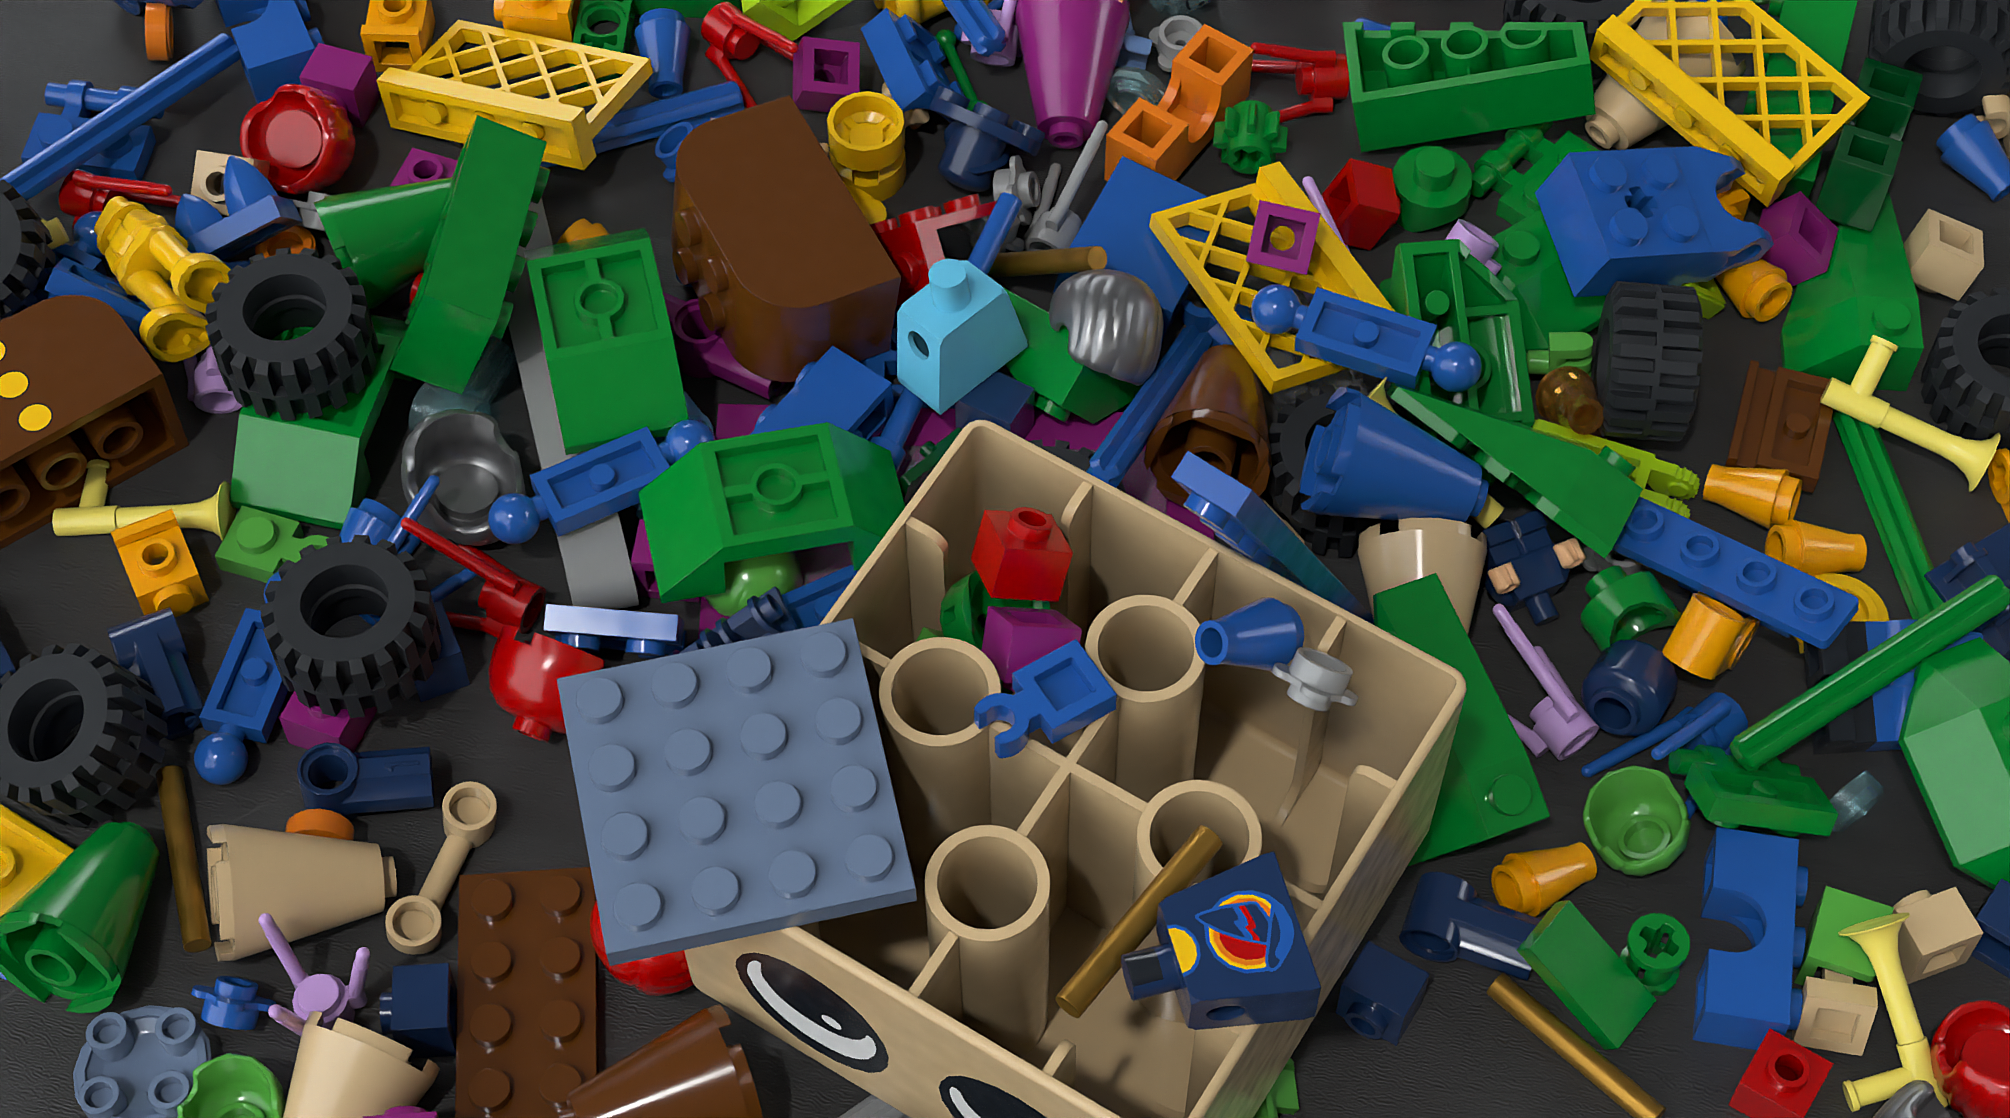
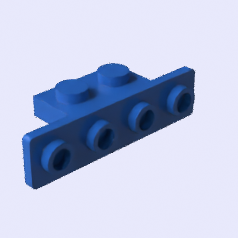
[1612,496,1859,649]

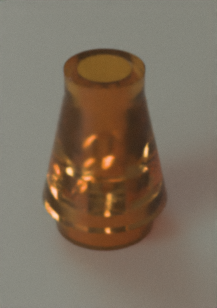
[1535,366,1604,435]

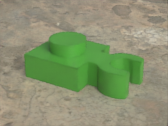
[215,506,329,583]

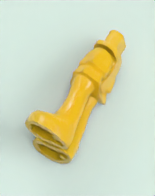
[94,196,231,362]

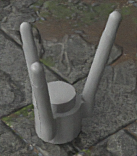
[1022,120,1108,251]

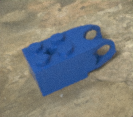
[1535,146,1774,298]

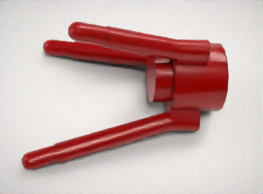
[701,2,799,109]
[1250,42,1349,124]
[59,169,181,229]
[401,517,546,638]

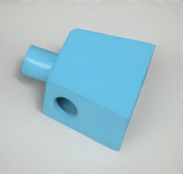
[897,259,1028,415]

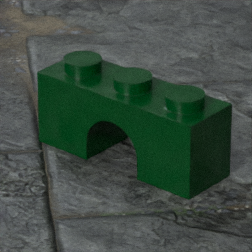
[1815,57,1923,232]

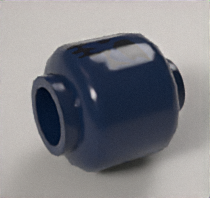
[1581,640,1678,736]

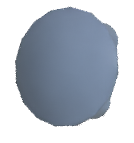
[73,1005,212,1118]

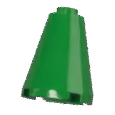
[314,177,452,310]
[0,822,160,1014]

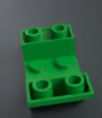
[524,228,689,455]
[229,314,414,530]
[638,422,905,603]

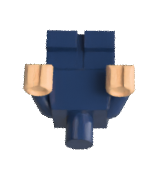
[1481,509,1586,626]

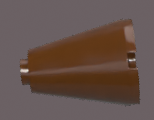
[1144,344,1272,508]
[557,1004,763,1118]

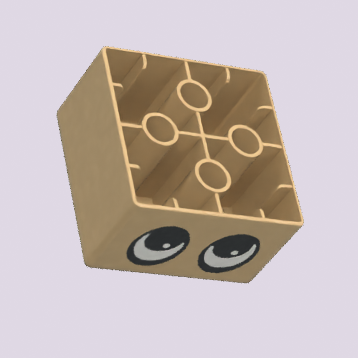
[684,420,1467,1118]

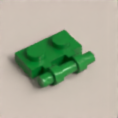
[1471,121,1600,225]
[1668,744,1839,837]

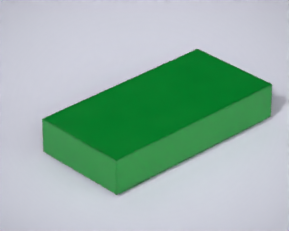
[1517,900,1656,1050]

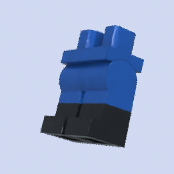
[1803,619,1983,755]

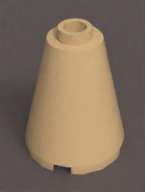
[1585,0,1746,150]
[1358,518,1487,635]
[207,824,397,962]
[283,1011,440,1118]

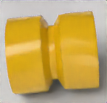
[827,91,906,202]

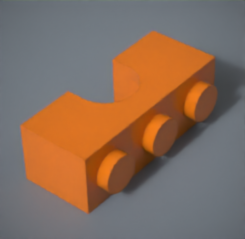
[1104,24,1254,182]

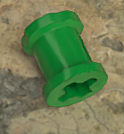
[1620,913,1690,996]

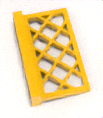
[1589,0,1870,208]
[376,19,653,170]
[1149,161,1396,394]

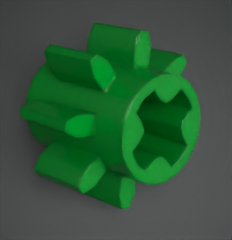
[1213,100,1288,174]

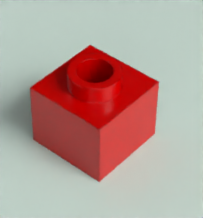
[1322,158,1400,250]
[971,507,1073,602]
[1728,1028,1834,1118]

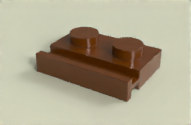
[1724,360,1833,493]

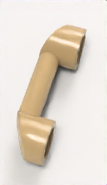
[385,781,497,955]

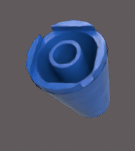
[1299,387,1489,522]

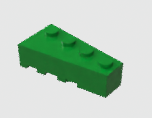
[1742,0,1858,201]
[1343,22,1596,153]
[390,115,550,395]

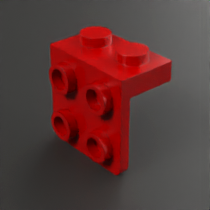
[870,194,997,306]

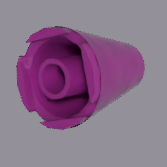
[1015,0,1130,149]

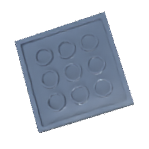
[557,618,917,966]

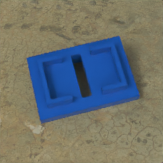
[861,8,965,123]

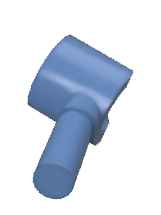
[1116,12,1153,73]

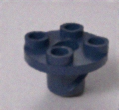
[929,86,1046,192]

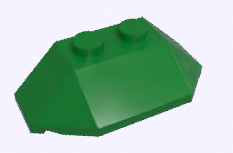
[1491,209,1607,352]
[1388,239,1535,487]
[1898,637,2010,889]

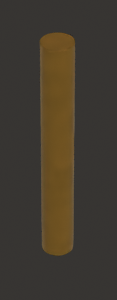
[988,246,1107,278]
[156,765,211,953]
[1055,825,1223,1018]
[1486,973,1666,1118]

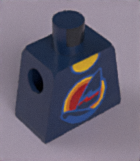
[1121,852,1321,1030]

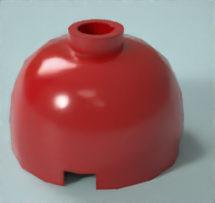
[488,625,605,743]

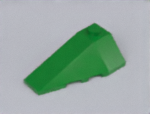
[1780,193,1924,391]
[944,255,1143,424]
[1386,383,1643,559]
[1373,573,1550,867]

